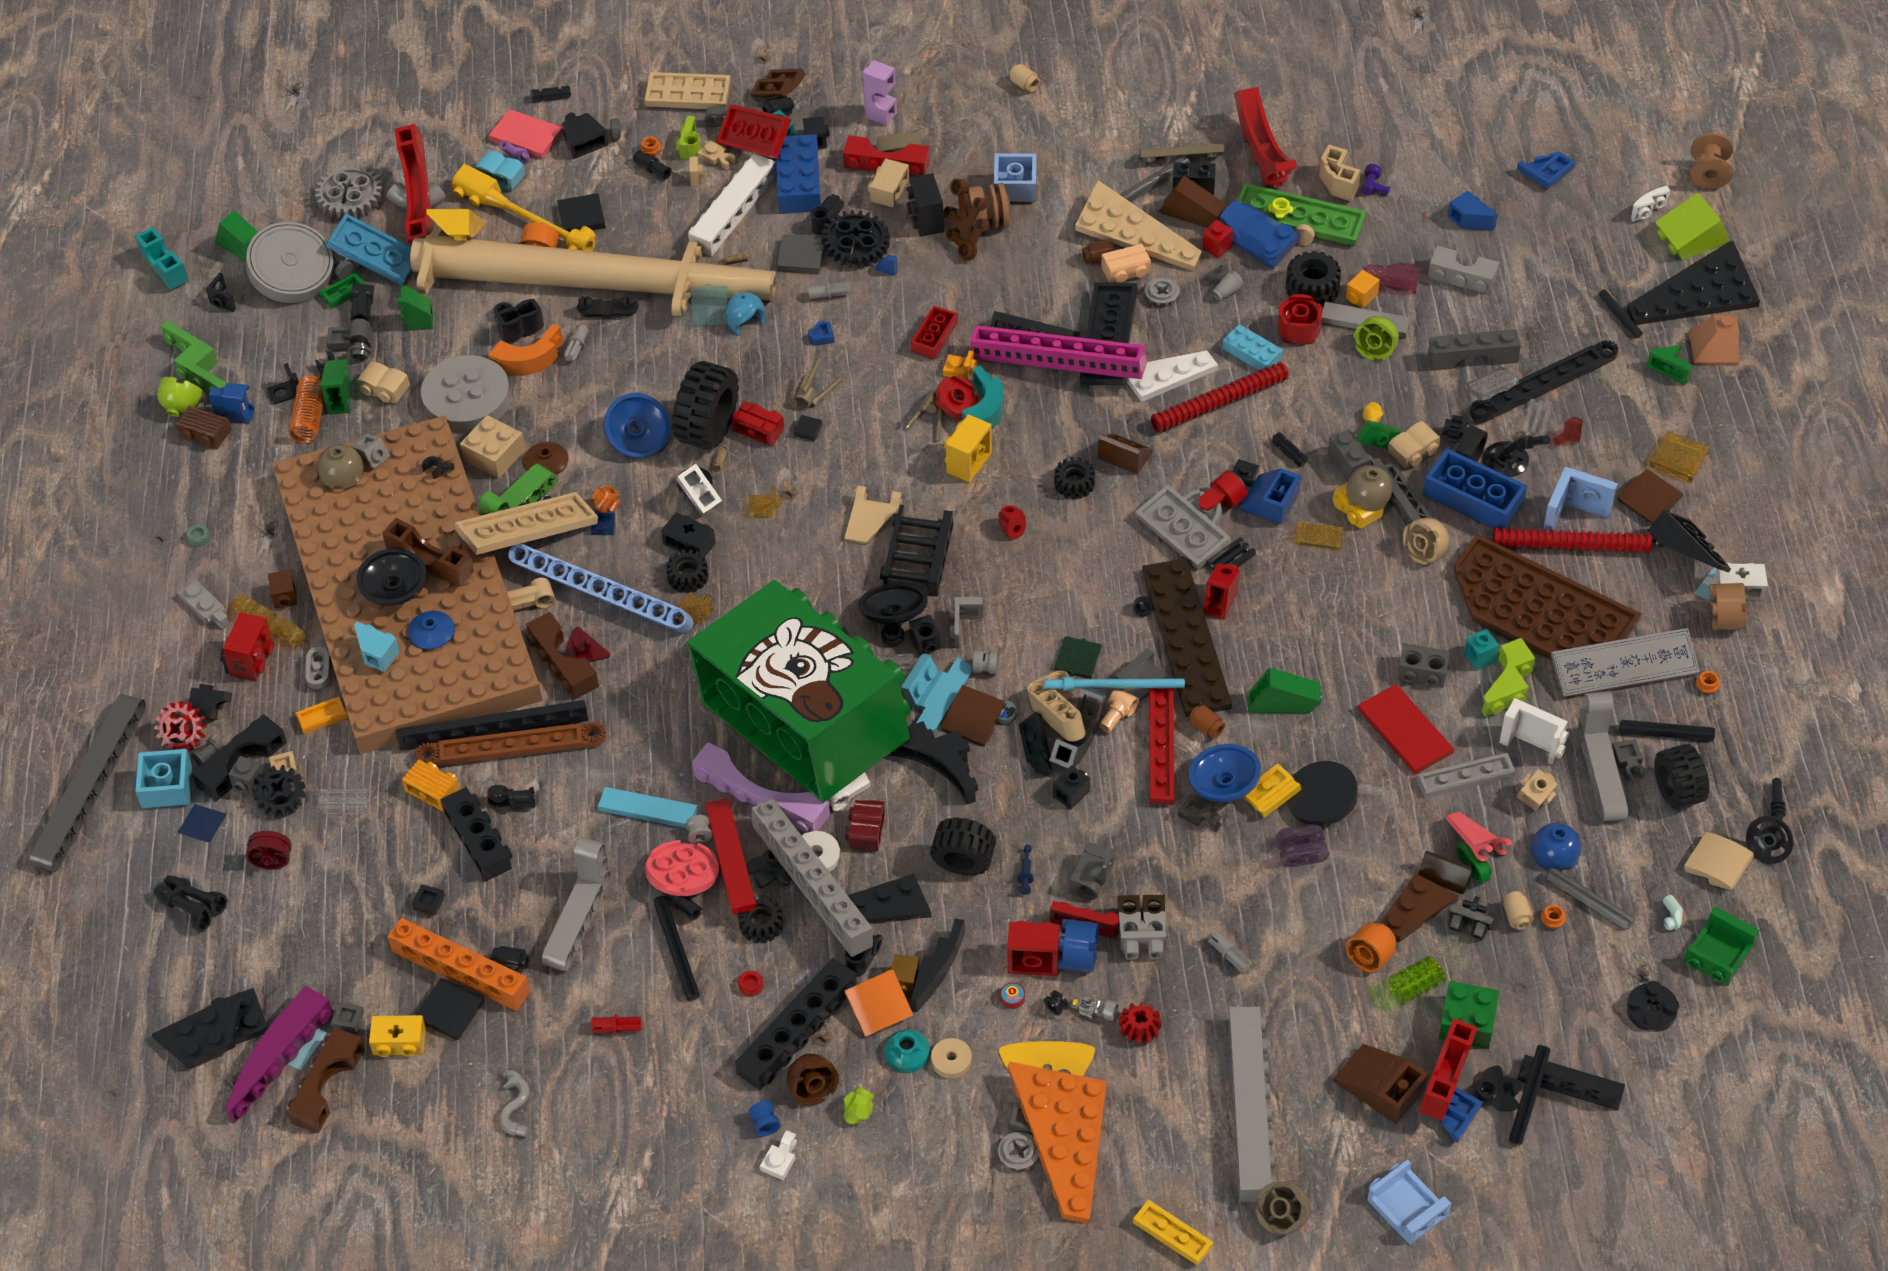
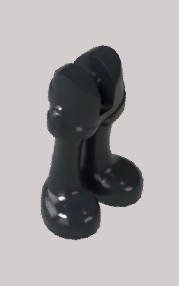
[153,875,228,932]

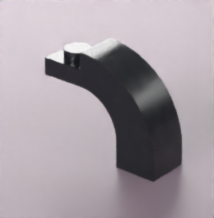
[1049,687,1106,768]

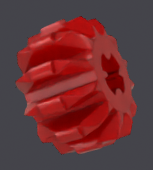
[1119,1001,1162,1045]

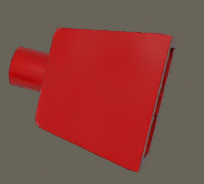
[1203,563,1240,620]

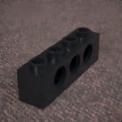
[440,787,513,881]

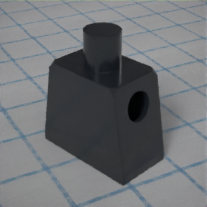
[562,112,608,159]

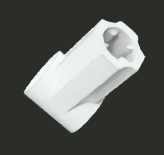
[827,772,870,811]

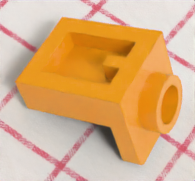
[943,350,977,380]

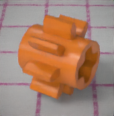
[591,485,621,513]

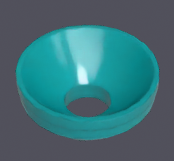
[884,1029,930,1073]

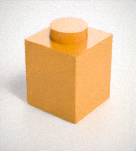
[1345,270,1380,309]

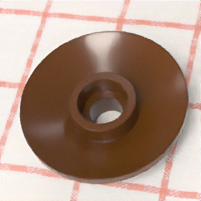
[524,442,569,475]

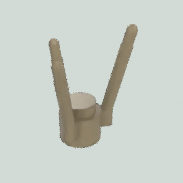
[794,358,842,408]
[904,390,944,442]

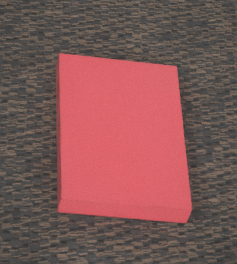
[488,109,563,159]

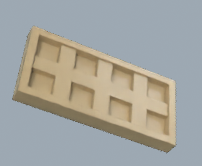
[645,72,731,109]

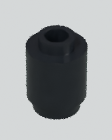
[762,95,794,116]
[490,946,529,974]

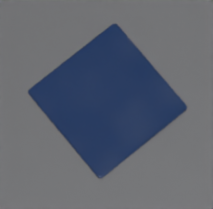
[178,804,226,842]

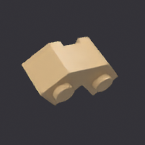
[1319,144,1361,202]

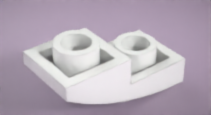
[1631,185,1670,222]

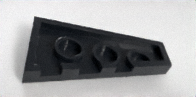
[848,874,931,924]

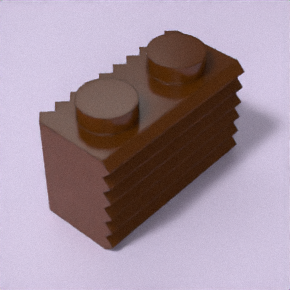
[176,406,232,449]

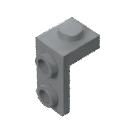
[950,596,983,647]

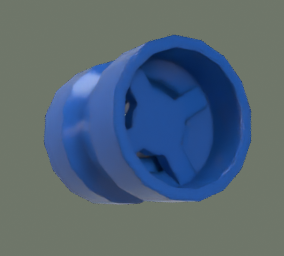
[748,1100,781,1137]

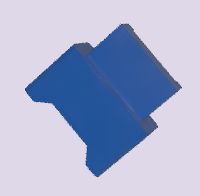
[209,383,255,423]

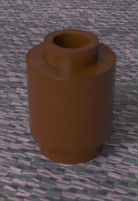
[1082,240,1114,265]

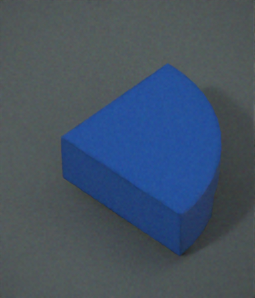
[875,255,898,276]

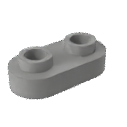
[305,647,331,690]

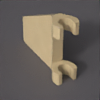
[844,485,902,545]

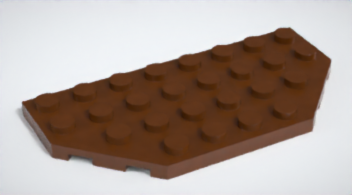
[1454,534,1641,660]

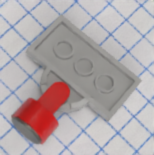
[1135,470,1248,569]

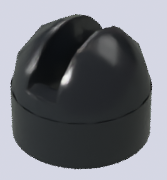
[1133,596,1152,616]

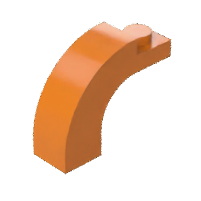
[488,324,563,376]

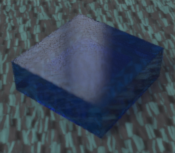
[591,513,616,535]

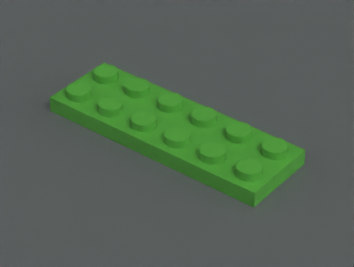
[1237,183,1367,246]

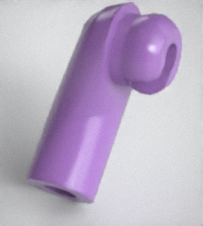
[500,140,530,164]

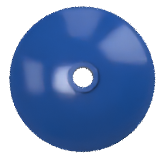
[604,393,670,458]
[1189,744,1261,802]

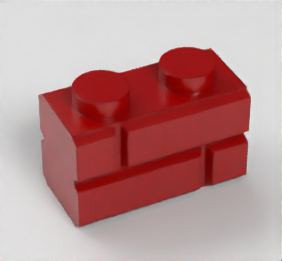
[732,401,784,446]

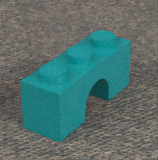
[135,227,189,290]

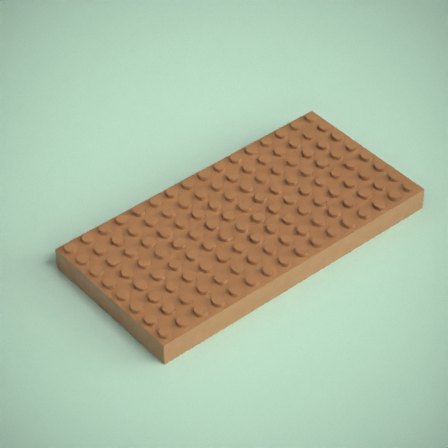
[272,415,542,754]

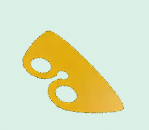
[999,1041,1095,1076]

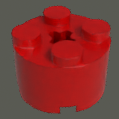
[1277,294,1323,344]

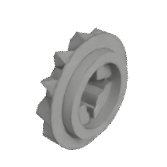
[1145,278,1179,306]
[998,1132,1039,1172]

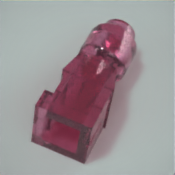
[1362,262,1420,294]

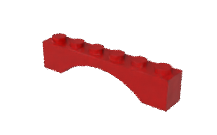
[395,124,433,246]

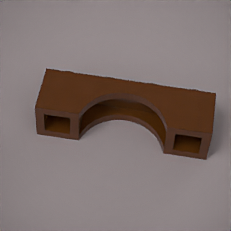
[382,518,474,587]
[525,612,599,699]
[287,1028,365,1134]

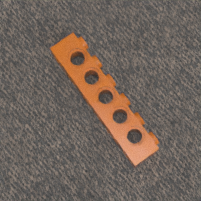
[387,918,530,1011]

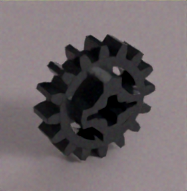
[252,765,306,817]

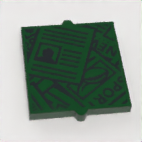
[1054,636,1102,679]

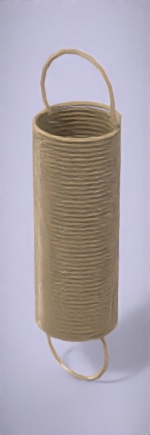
[719,251,754,265]
[712,445,728,474]

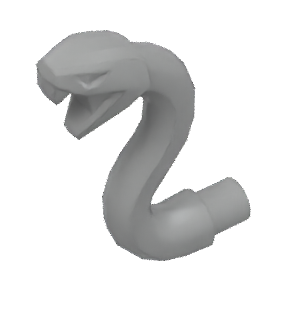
[499,1070,529,1137]

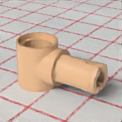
[1099,688,1139,734]

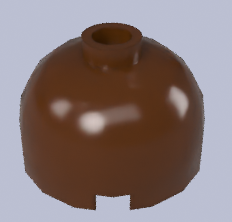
[787,1053,839,1106]

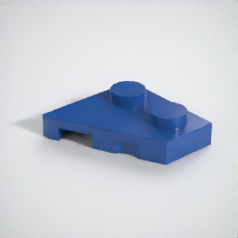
[1517,151,1576,189]
[1439,1087,1483,1143]

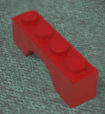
[843,135,930,177]
[1418,1018,1478,1121]

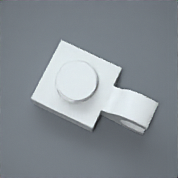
[760,1130,797,1181]

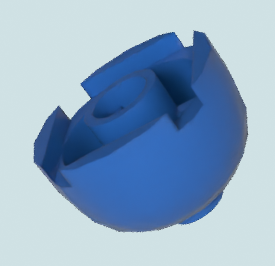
[1531,822,1581,872]

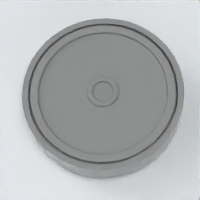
[246,222,333,303]
[421,355,511,433]

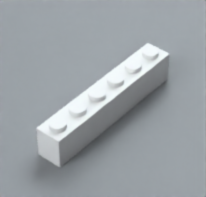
[688,153,777,257]

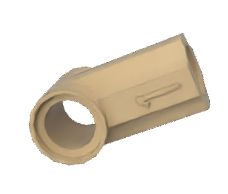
[507,577,555,611]

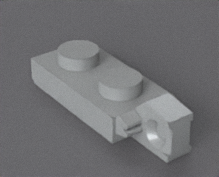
[178,580,230,630]

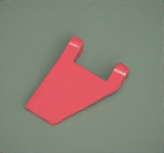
[1446,811,1512,861]

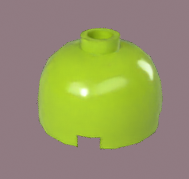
[1354,316,1399,361]
[157,377,203,417]

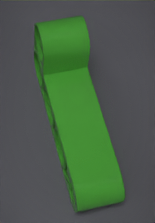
[479,464,557,516]

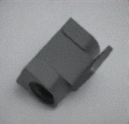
[1070,842,1116,900]

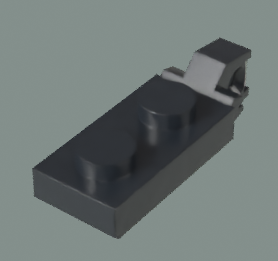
[1018,712,1052,777]

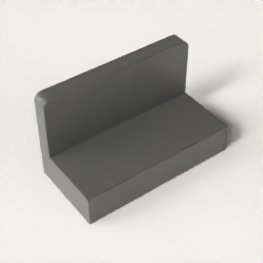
[1115,648,1167,703]

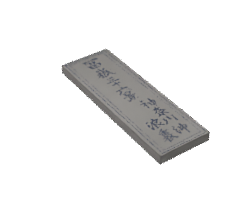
[1551,628,1700,698]

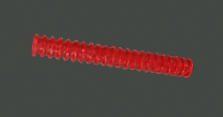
[1151,361,1289,433]
[1492,527,1652,554]

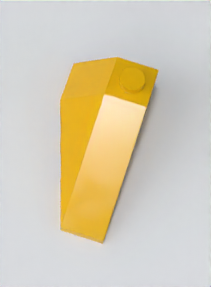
[427,209,485,242]

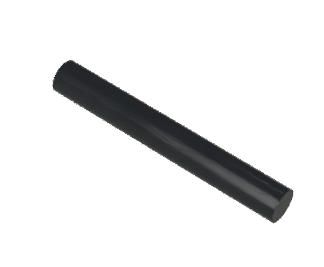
[1599,289,1643,338]

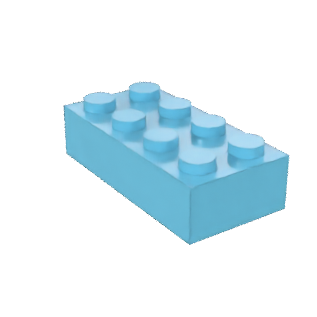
[1222,324,1283,370]

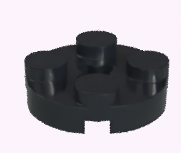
[1627,981,1679,1032]

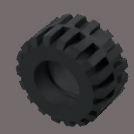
[1286,251,1341,306]
[1654,743,1709,810]
[930,817,996,876]

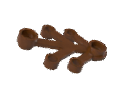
[943,178,989,261]

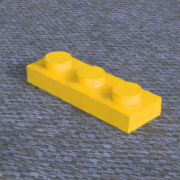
[1133,1199,1214,1266]

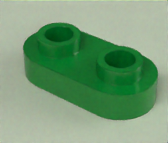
[1456,841,1492,885]

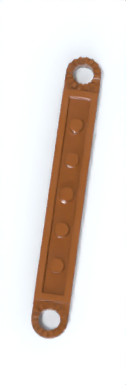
[415,722,606,766]

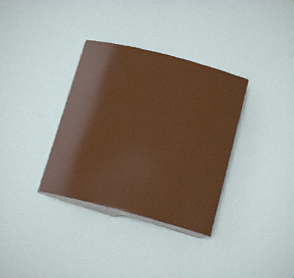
[750,69,806,97]
[1617,469,1683,524]
[942,685,1005,747]

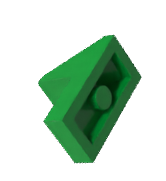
[1646,345,1693,385]

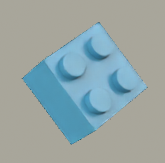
[136,749,192,808]

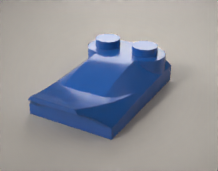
[1220,200,1299,269]

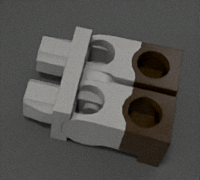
[1117,894,1166,960]

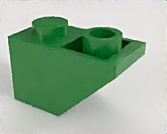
[397,286,433,331]

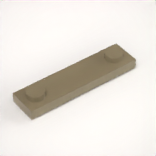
[1139,144,1224,162]

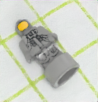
[1069,995,1119,1021]

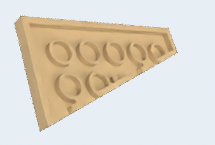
[1075,180,1202,272]

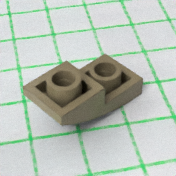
[877,132,922,153]

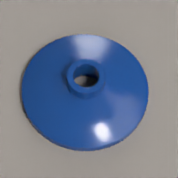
[408,611,455,650]

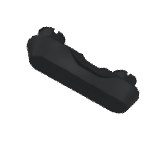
[577,295,639,317]

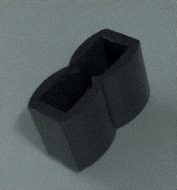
[495,299,544,343]

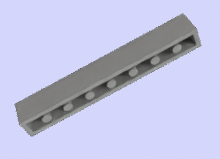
[1228,1007,1276,1202]

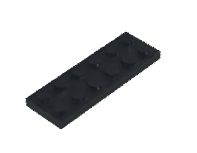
[1080,283,1138,385]

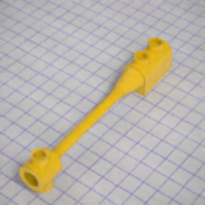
[451,163,596,251]

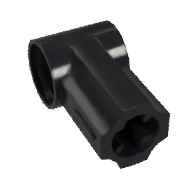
[811,194,844,235]
[350,283,374,322]

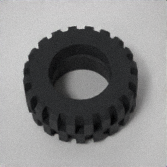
[672,361,739,450]

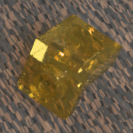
[749,487,781,518]
[678,593,714,625]

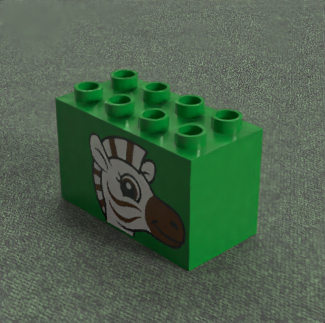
[687,579,911,803]

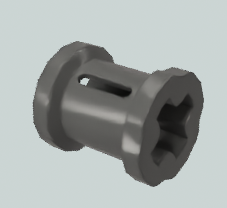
[190,738,221,765]

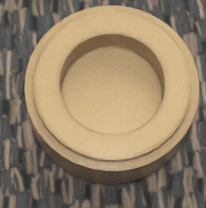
[1294,224,1315,246]

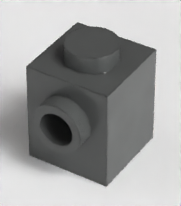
[228,756,264,797]

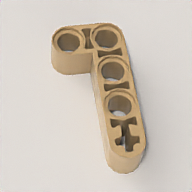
[1027,671,1085,741]

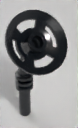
[1484,435,1551,477]
[1746,778,1794,864]

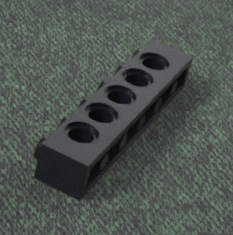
[735,958,857,1090]

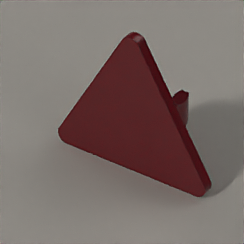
[563,627,610,662]

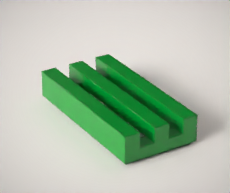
[319,273,365,309]

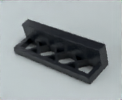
[990,311,1080,337]
[1517,1055,1625,1111]

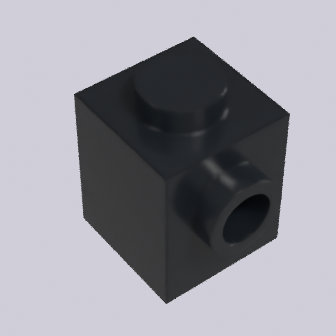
[803,116,830,149]
[1053,765,1090,809]

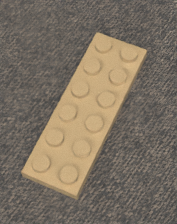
[455,492,598,555]

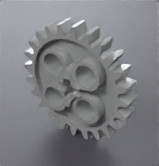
[315,164,384,219]

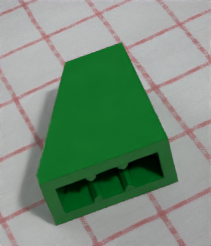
[215,210,258,261]
[321,359,351,415]
[1248,667,1322,714]

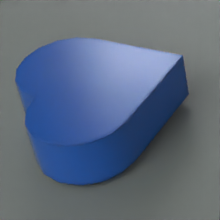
[808,321,834,345]

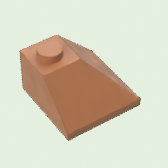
[1688,315,1739,365]

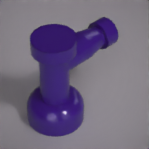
[1361,164,1390,195]

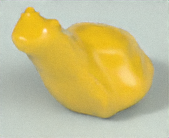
[1363,402,1383,423]

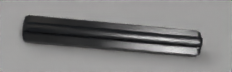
[1619,719,1715,741]
[1509,1045,1551,1145]

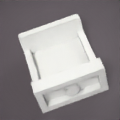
[1499,698,1569,765]

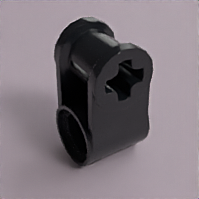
[845,934,883,977]

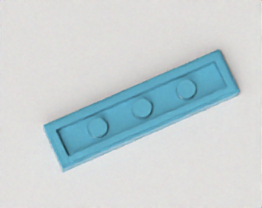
[598,787,698,828]

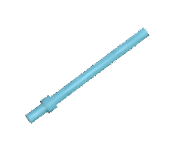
[1044,677,1185,691]

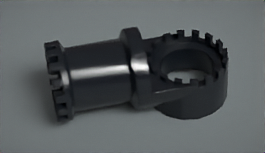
[487,785,536,810]

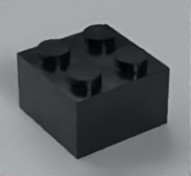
[906,173,944,237]

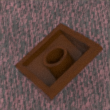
[1098,433,1153,475]

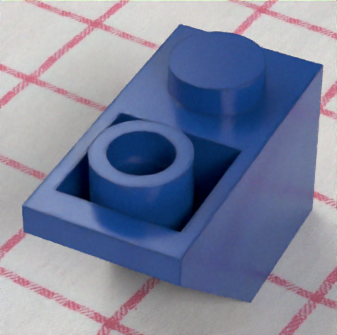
[1447,191,1498,231]

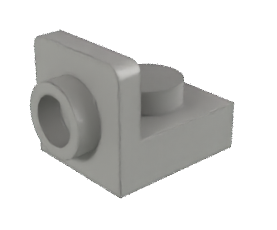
[350,433,390,468]

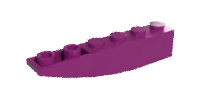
[225,986,333,1124]

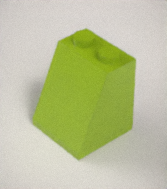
[1655,193,1730,260]

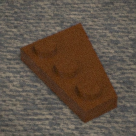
[1381,873,1459,942]

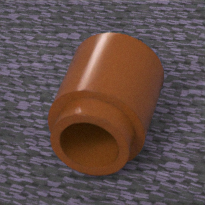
[1189,705,1225,739]

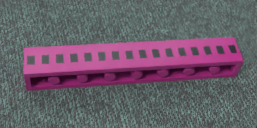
[970,325,1147,380]

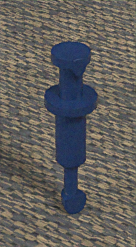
[1017,845,1034,895]

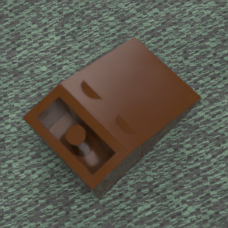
[1333,1044,1429,1124]

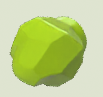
[843,1086,875,1125]

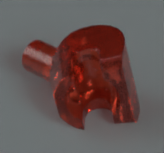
[1554,417,1583,446]

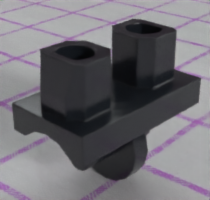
[1448,896,1494,940]

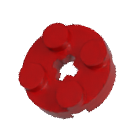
[935,376,978,420]

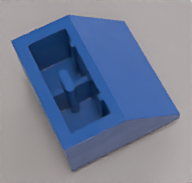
[1240,468,1301,524]

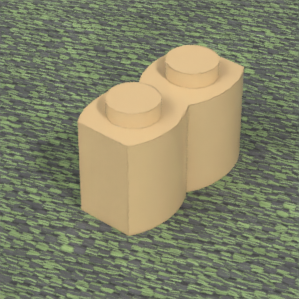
[357,362,410,403]
[1388,421,1440,469]

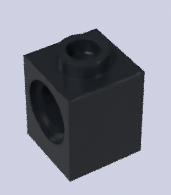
[909,614,941,656]

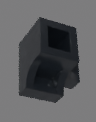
[189,684,232,720]

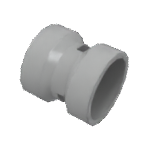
[973,650,998,675]

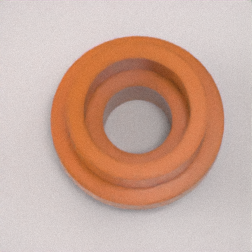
[640,137,661,156]
[1696,671,1720,694]
[1541,904,1566,929]

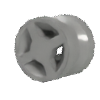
[685,815,712,845]

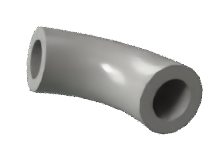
[386,182,446,209]

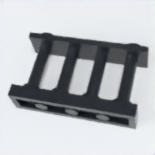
[880,505,954,596]

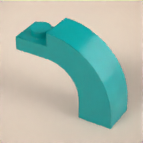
[962,365,1004,429]

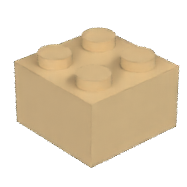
[460,415,526,479]

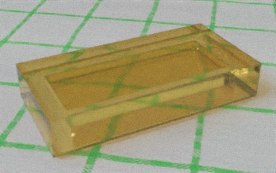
[1295,522,1343,550]

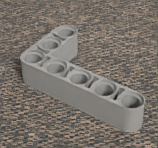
[1578,691,1628,822]
[542,837,611,972]

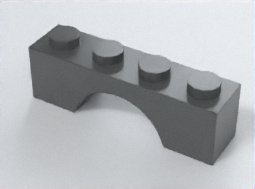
[1427,329,1521,371]

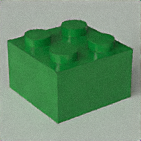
[1438,981,1500,1049]

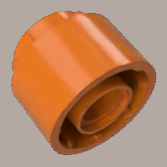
[519,222,559,248]
[1346,923,1396,973]

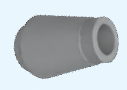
[1211,271,1244,301]

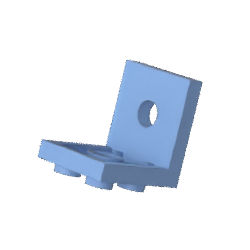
[1543,467,1618,532]

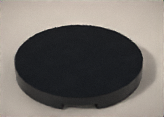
[1287,761,1358,826]

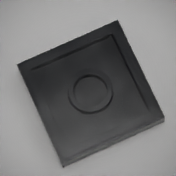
[557,193,606,232]
[416,978,484,1040]

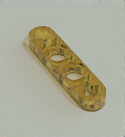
[231,594,306,647]

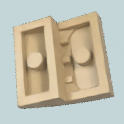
[1684,832,1754,890]

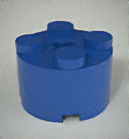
[1058,919,1099,972]

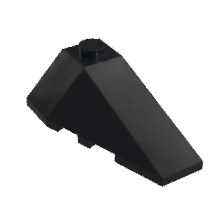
[1647,509,1731,573]

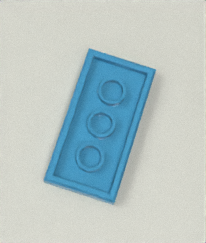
[326,213,412,286]

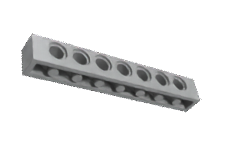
[752,798,873,957]

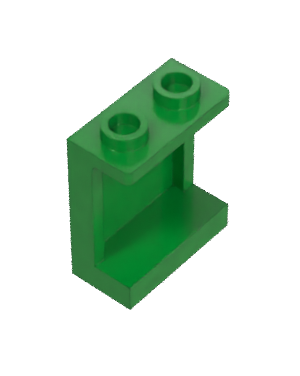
[1683,906,1760,986]

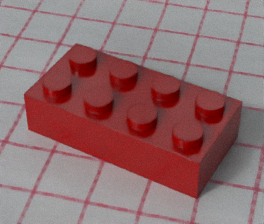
[911,305,958,359]

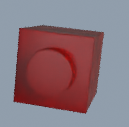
[1202,220,1233,259]

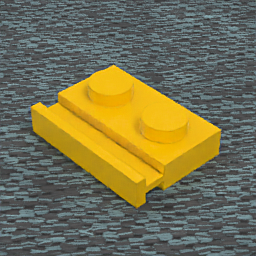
[1243,763,1301,818]

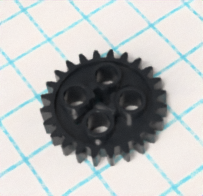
[821,210,890,268]

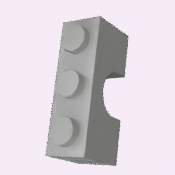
[1428,246,1499,294]

